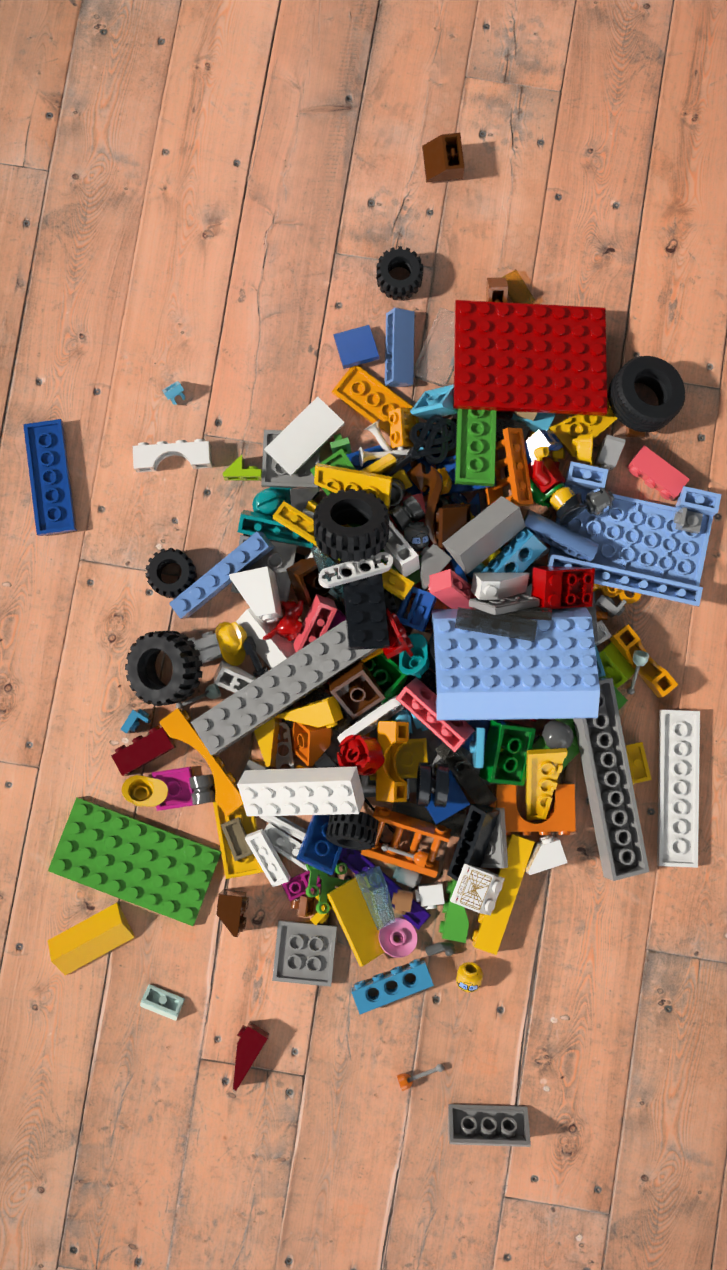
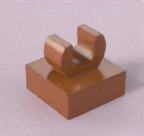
[291,895,315,917]

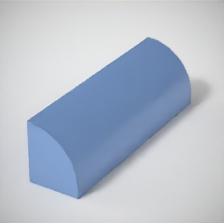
[385,308,415,387]
[521,509,598,562]

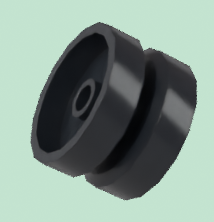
[416,762,449,808]

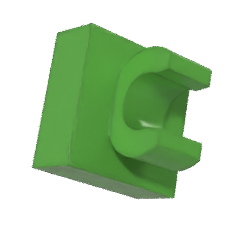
[330,433,352,454]

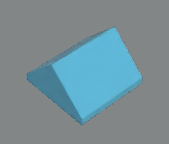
[410,384,457,420]

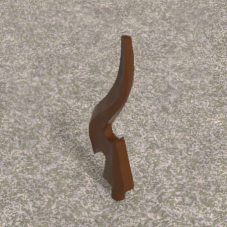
[407,461,443,545]

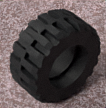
[313,489,389,562]
[125,630,203,706]

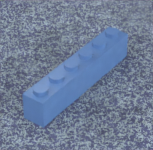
[169,531,274,619]

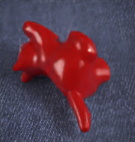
[263,600,304,641]

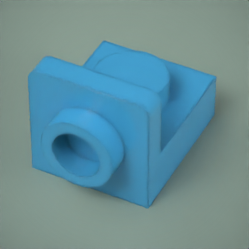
[120,709,152,734]

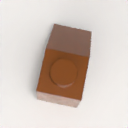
[486,277,508,303]

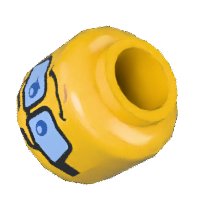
[456,962,483,992]

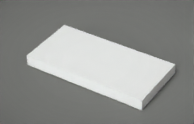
[264,397,345,477]

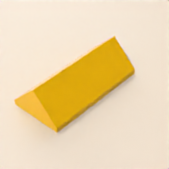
[48,902,135,976]

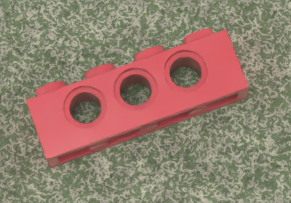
[396,677,475,752]

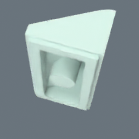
[140,984,185,1021]

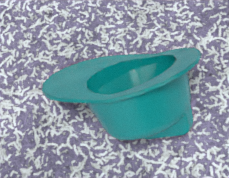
[252,487,292,516]
[399,633,430,678]

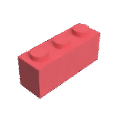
[627,445,690,501]
[428,569,477,611]
[293,594,337,652]

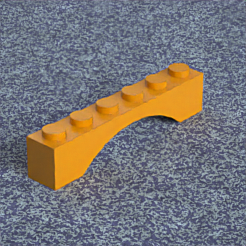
[159,708,244,817]

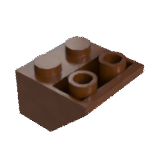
[422,133,465,183]
[436,503,471,548]
[216,889,249,937]

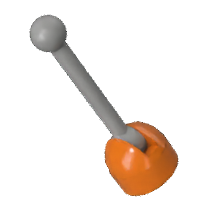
[381,843,429,868]
[397,1064,444,1091]

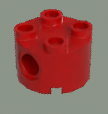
[337,735,385,776]

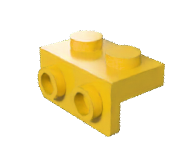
[625,742,652,785]

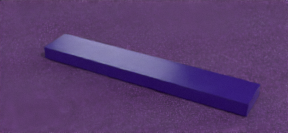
[339,848,431,930]

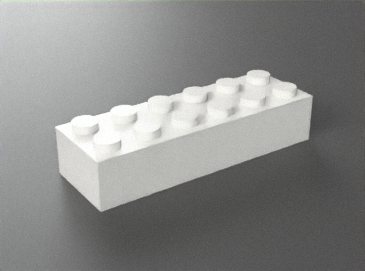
[237,766,365,816]

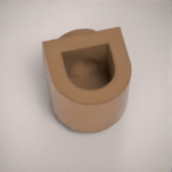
[391,889,413,915]

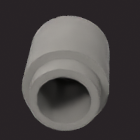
[392,866,423,888]

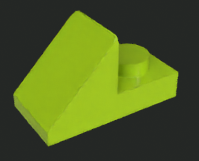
[223,455,262,481]

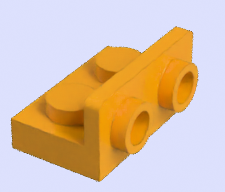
[389,407,420,449]

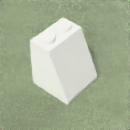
[229,566,283,623]

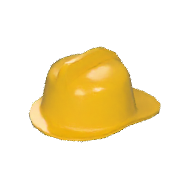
[571,430,594,466]
[215,622,247,666]
[121,775,168,807]

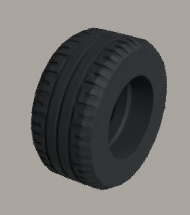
[608,356,685,432]

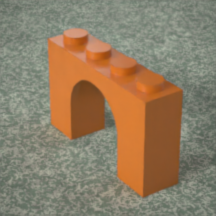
[494,784,576,836]

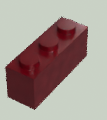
[111,726,176,776]

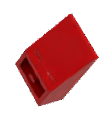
[531,566,595,610]

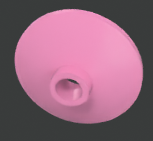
[379,918,417,958]

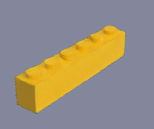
[471,834,535,955]

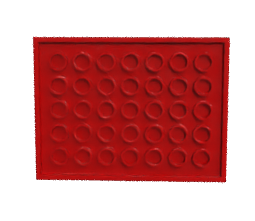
[453,300,607,416]

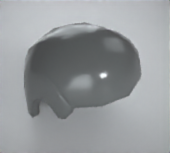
[542,720,574,749]

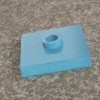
[470,727,485,768]

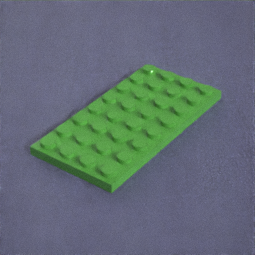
[48,797,221,926]

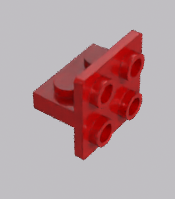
[382,608,414,659]

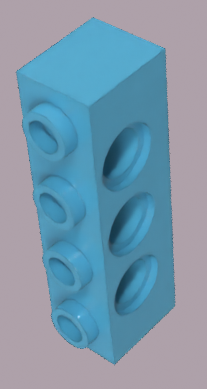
[471,527,547,584]
[351,959,434,1015]

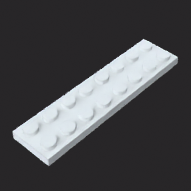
[657,710,700,868]

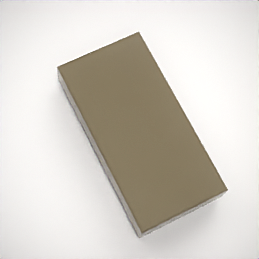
[221,817,253,861]

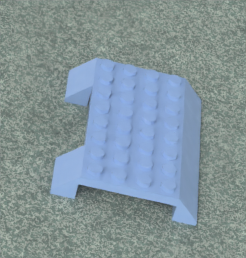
[547,461,722,607]
[431,607,600,721]

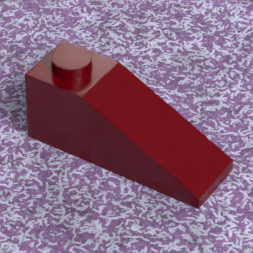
[233,1021,269,1091]

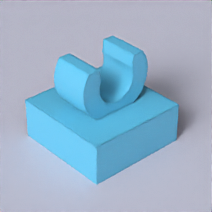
[162,381,185,405]

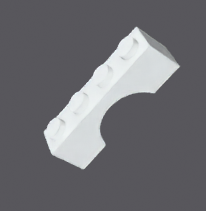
[132,439,212,473]

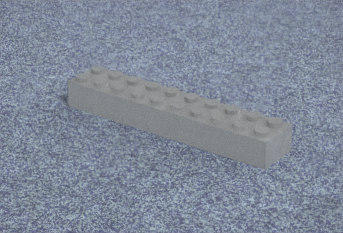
[191,620,377,756]
[573,678,649,881]

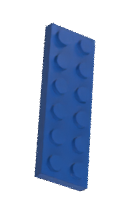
[23,419,76,536]

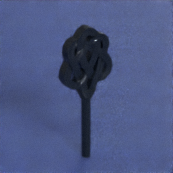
[382,415,457,477]

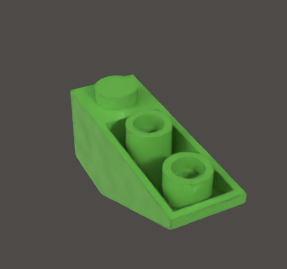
[438,878,469,943]

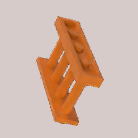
[485,428,533,506]
[361,806,451,878]

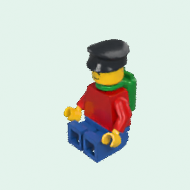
[524,429,588,525]

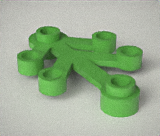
[306,862,351,914]

